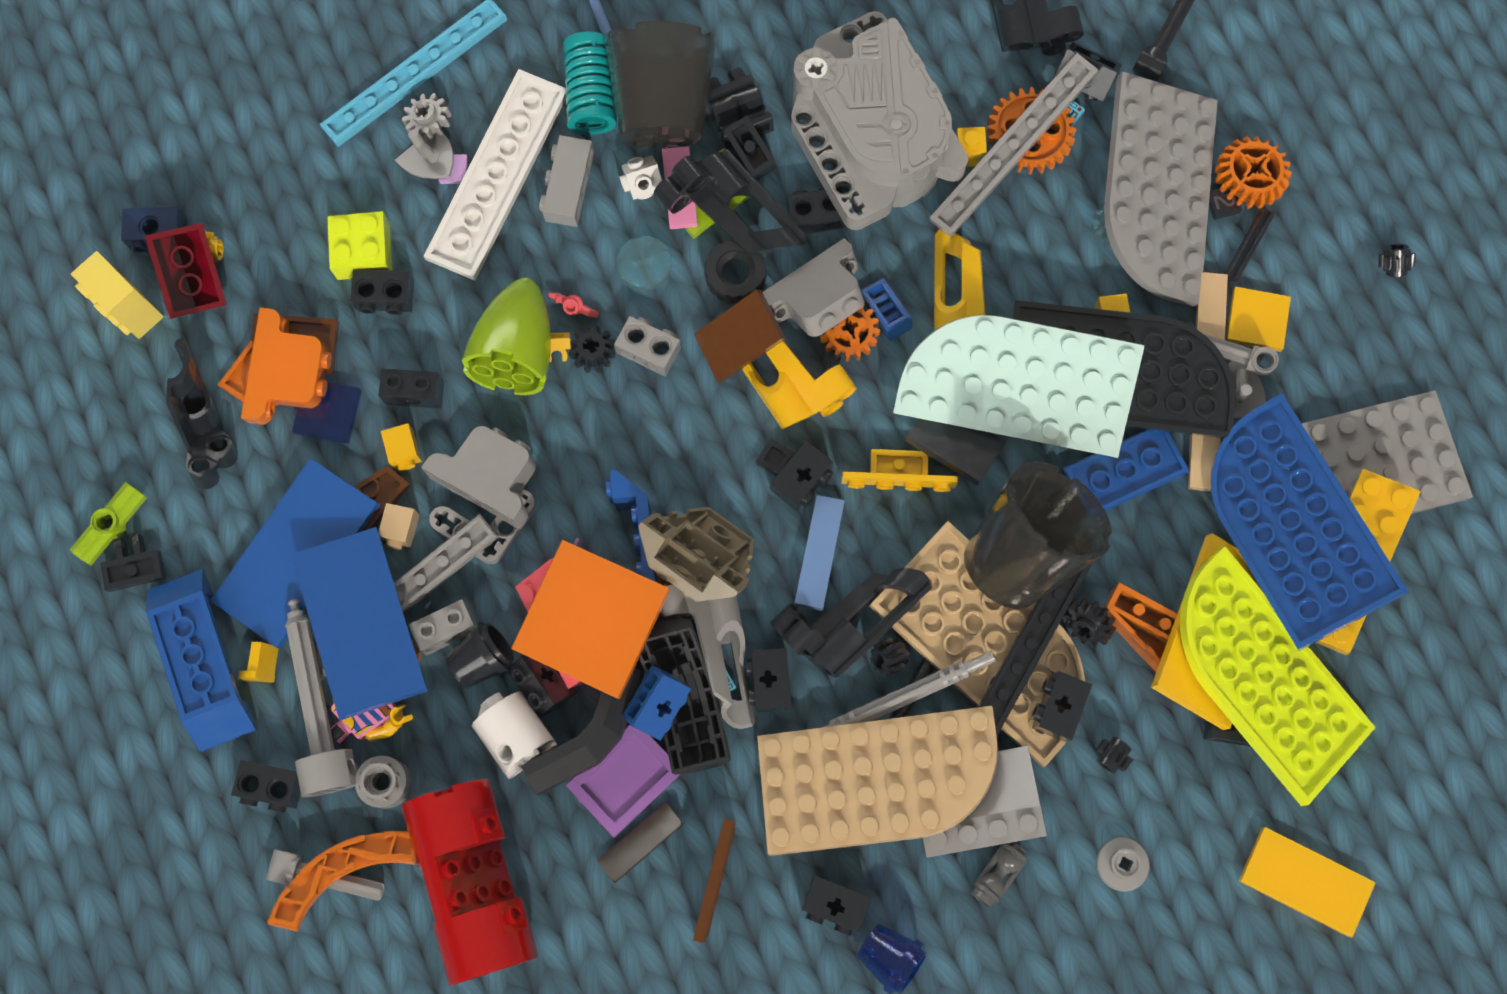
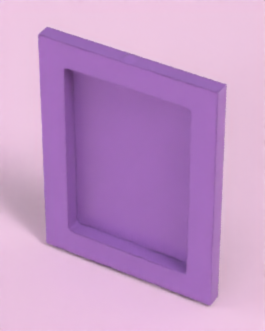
[566,725,681,838]

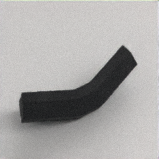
[639,616,731,775]
[521,668,643,796]

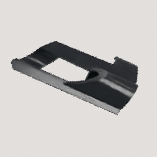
[991,0,1084,56]
[166,337,238,489]
[770,568,932,678]

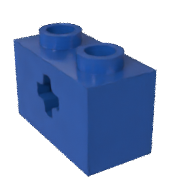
[622,665,691,741]

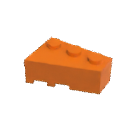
[1102,582,1177,672]

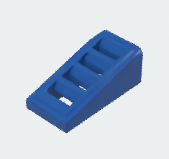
[861,278,913,340]

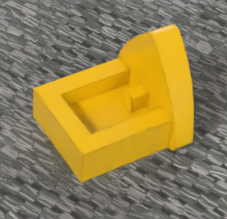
[237,642,279,683]

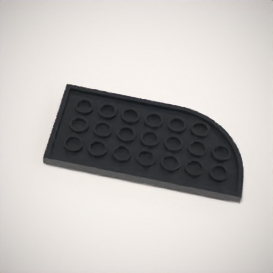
[1013,300,1236,438]

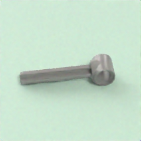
[1204,334,1279,376]
[265,849,385,901]

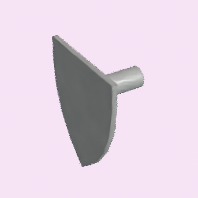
[395,129,454,179]
[1228,361,1266,418]

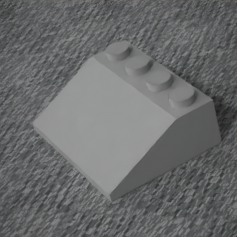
[923,746,1047,858]

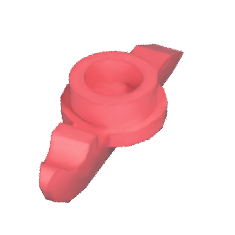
[548,292,600,318]

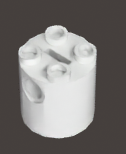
[472,691,558,779]

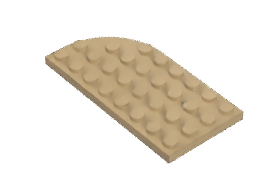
[869,521,1085,767]
[757,706,998,856]

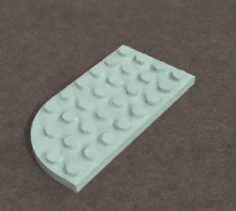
[893,315,1144,458]

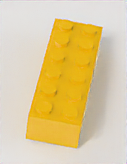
[1316,469,1421,655]

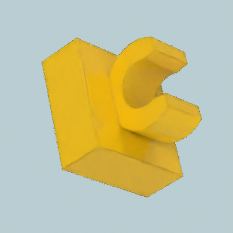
[549,332,571,362]

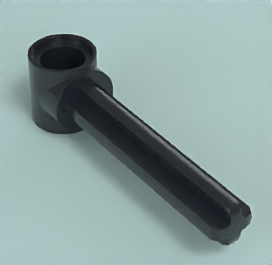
[1132,0,1195,82]

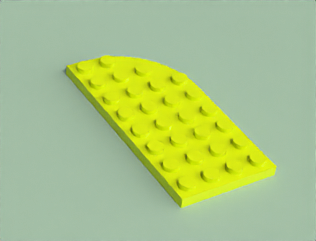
[1180,546,1376,806]

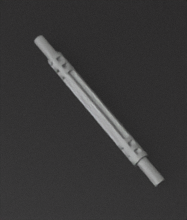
[822,651,996,728]

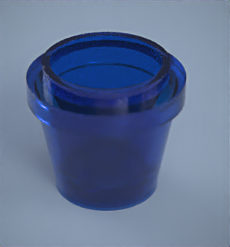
[856,924,927,994]

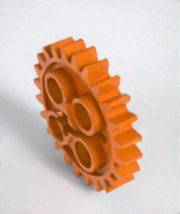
[986,87,1076,175]

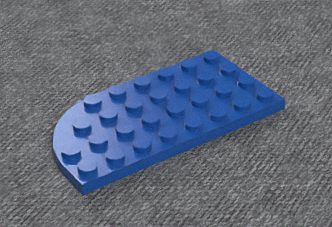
[1211,393,1409,651]

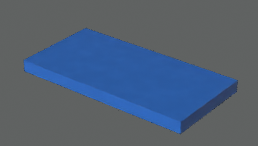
[211,458,380,649]
[291,527,428,720]

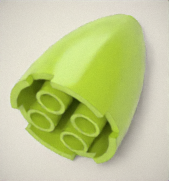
[461,278,551,395]

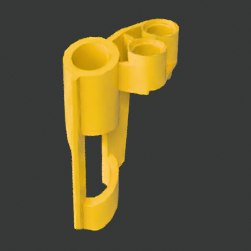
[934,229,986,331]
[742,341,857,430]

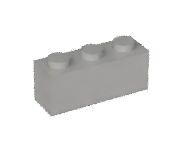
[539,135,594,227]

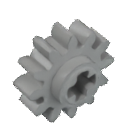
[402,93,452,141]

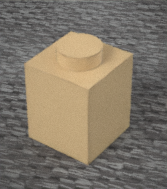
[379,503,420,550]

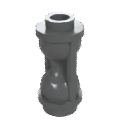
[971,842,1028,908]

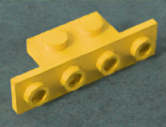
[841,449,958,492]

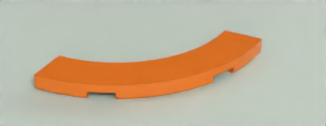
[267,831,416,932]

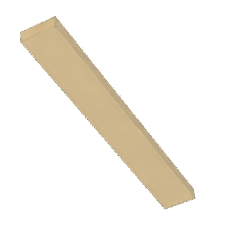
[1187,272,1228,492]

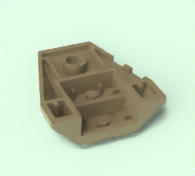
[638,507,755,602]

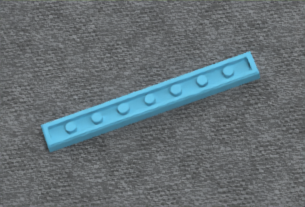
[320,0,507,147]

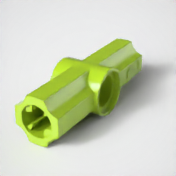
[69,482,147,566]

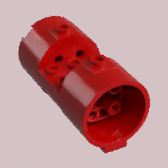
[401,779,539,986]

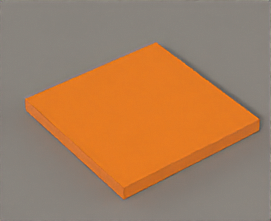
[511,540,671,699]

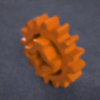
[820,305,880,362]

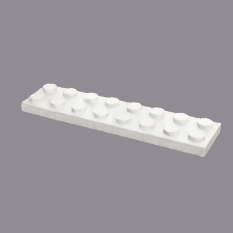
[424,69,567,281]

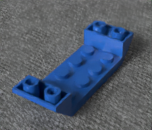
[606,470,661,621]
[146,569,257,752]

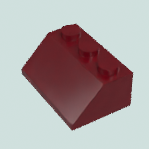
[144,223,227,319]

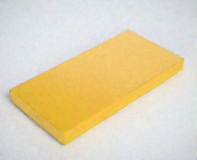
[1238,827,1376,938]

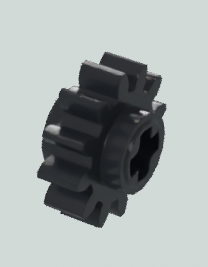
[1063,598,1117,647]

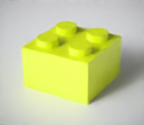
[327,211,392,280]

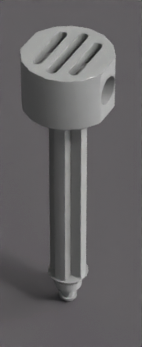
[284,599,357,797]

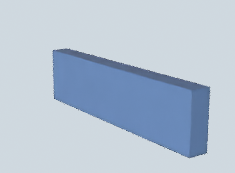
[794,495,845,611]

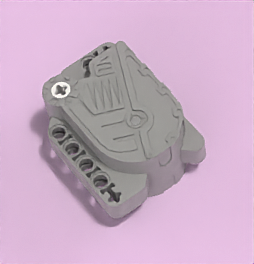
[791,11,968,230]

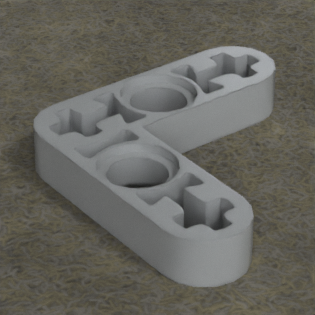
[429,490,536,564]

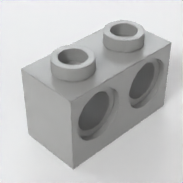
[614,316,681,377]
[409,599,476,655]

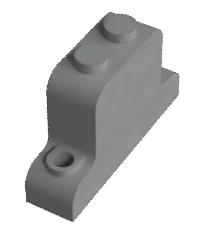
[762,238,864,337]
[421,426,536,530]

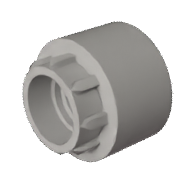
[355,756,412,809]

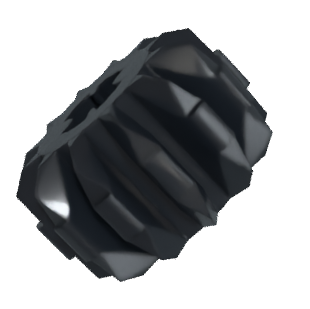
[569,325,616,373]

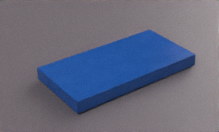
[1061,429,1190,520]

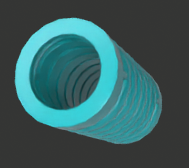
[563,31,616,135]

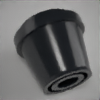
[446,621,515,688]

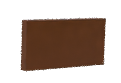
[693,818,736,943]

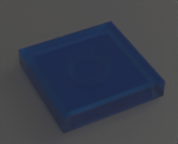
[292,382,362,444]

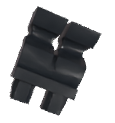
[704,67,774,150]

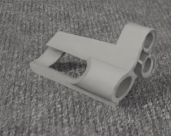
[660,585,755,729]

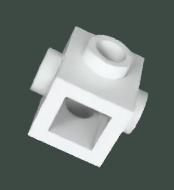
[619,155,662,200]

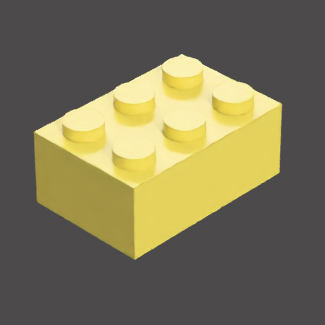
[71,251,164,339]

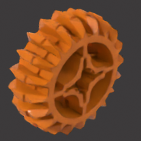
[1214,136,1292,210]

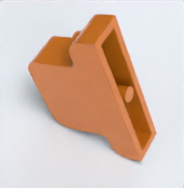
[241,308,332,425]

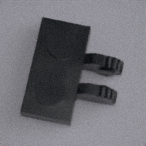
[100,533,166,592]

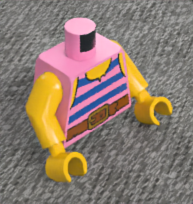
[331,698,413,744]

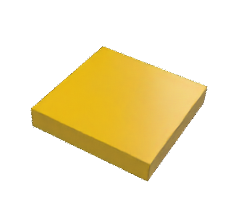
[1225,287,1291,352]

